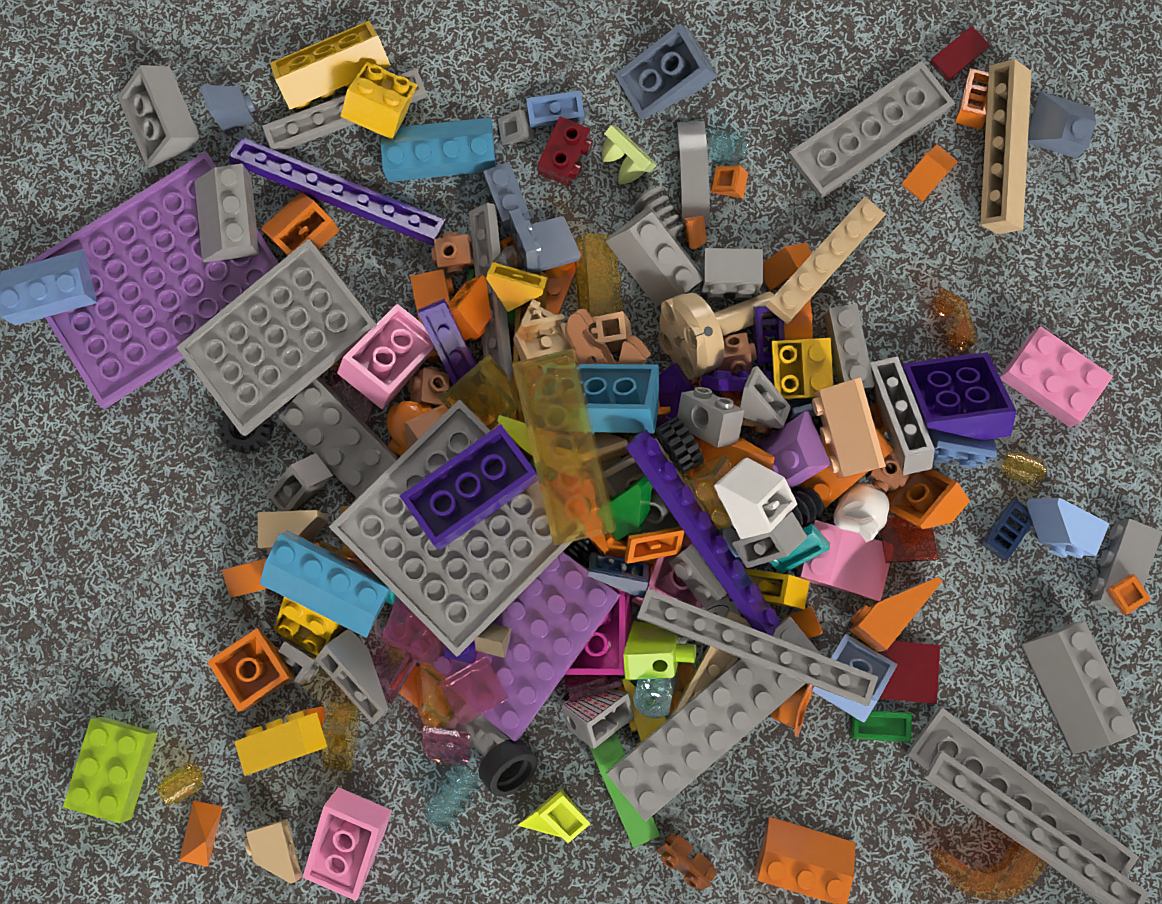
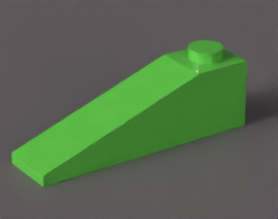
[589,732,660,848]

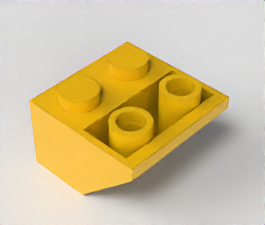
[340,62,418,140]
[771,338,833,400]
[273,597,342,656]

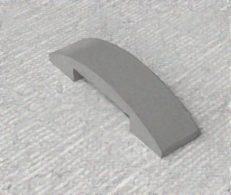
[677,121,710,228]

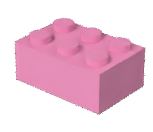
[1000,326,1113,427]

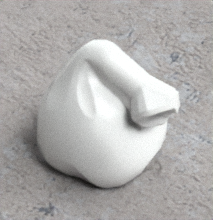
[833,482,889,542]

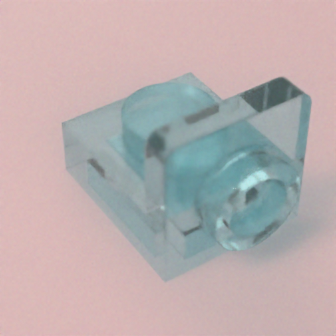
[707,129,749,165]

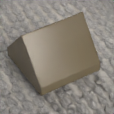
[474,623,512,658]

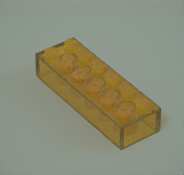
[512,349,617,546]

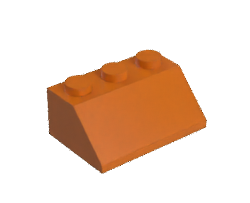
[753,816,856,904]

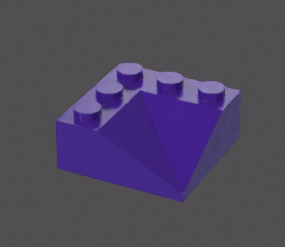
[902,352,1016,440]

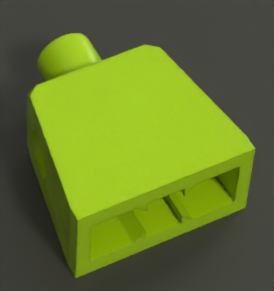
[623,621,696,680]

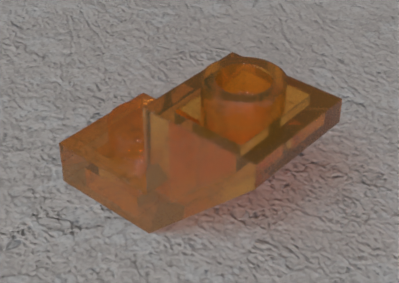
[930,287,978,350]

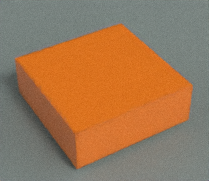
[1106,574,1151,615]

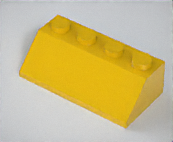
[270,21,391,109]

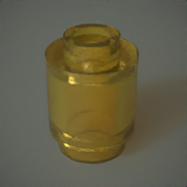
[1000,450,1047,486]
[157,763,205,806]

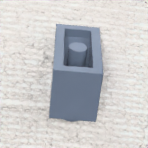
[200,85,256,133]

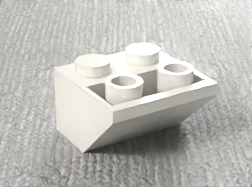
[714,458,797,539]

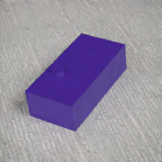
[400,424,539,550]

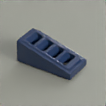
[980,498,1033,561]
[588,552,649,598]

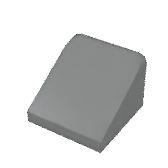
[497,109,534,145]

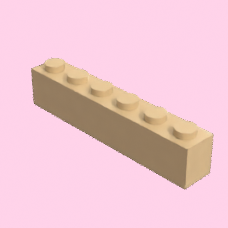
[980,59,1031,234]

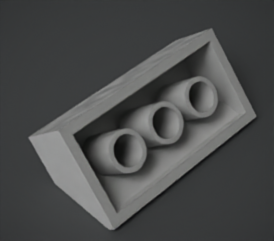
[1021,621,1138,754]

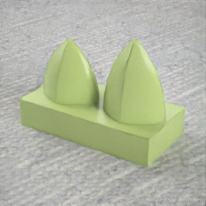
[602,125,658,185]

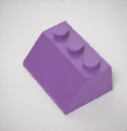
[755,411,831,490]

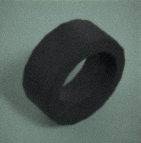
[478,739,538,797]

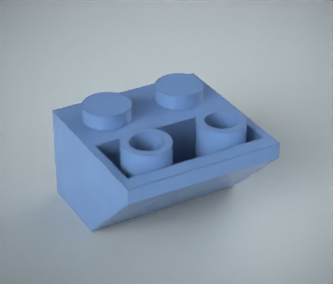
[927,427,997,468]

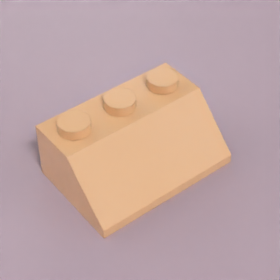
[812,377,886,478]

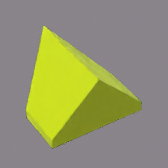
[517,788,590,843]

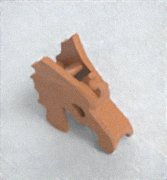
[565,308,651,364]

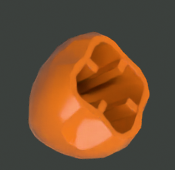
[387,401,434,457]

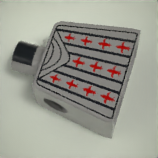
[561,684,635,749]

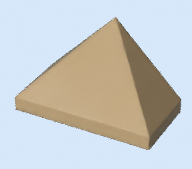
[577,432,630,470]

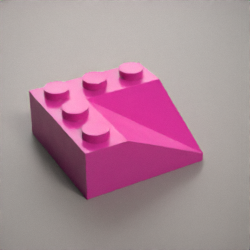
[565,585,633,675]

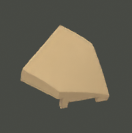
[513,299,573,365]

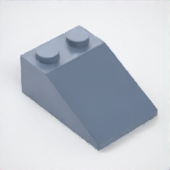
[615,24,718,120]

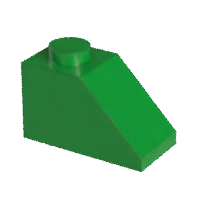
[596,475,652,541]

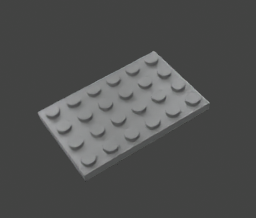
[177,239,378,436]

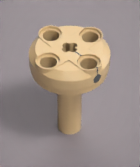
[659,292,775,380]

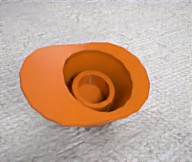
[771,683,814,737]

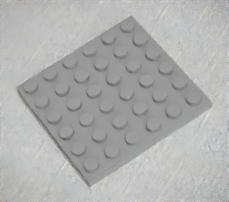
[329,400,587,657]

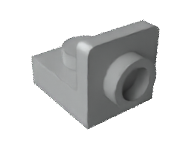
[278,641,319,685]

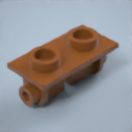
[655,832,718,890]

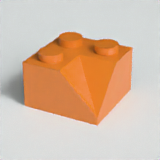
[207,628,296,712]

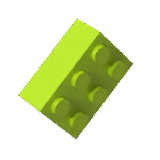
[63,717,158,823]

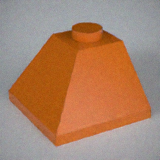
[886,469,970,529]

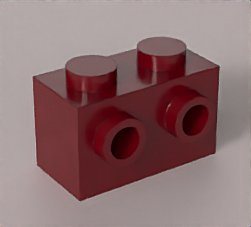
[537,116,593,187]

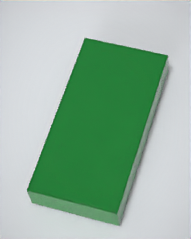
[850,710,912,743]

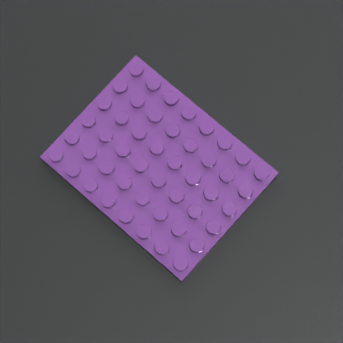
[25,152,279,409]

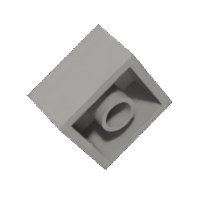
[700,248,763,302]

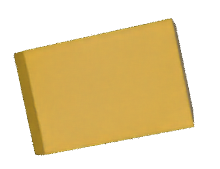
[486,262,548,312]

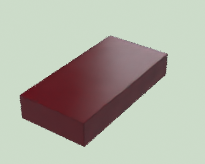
[929,26,990,82]

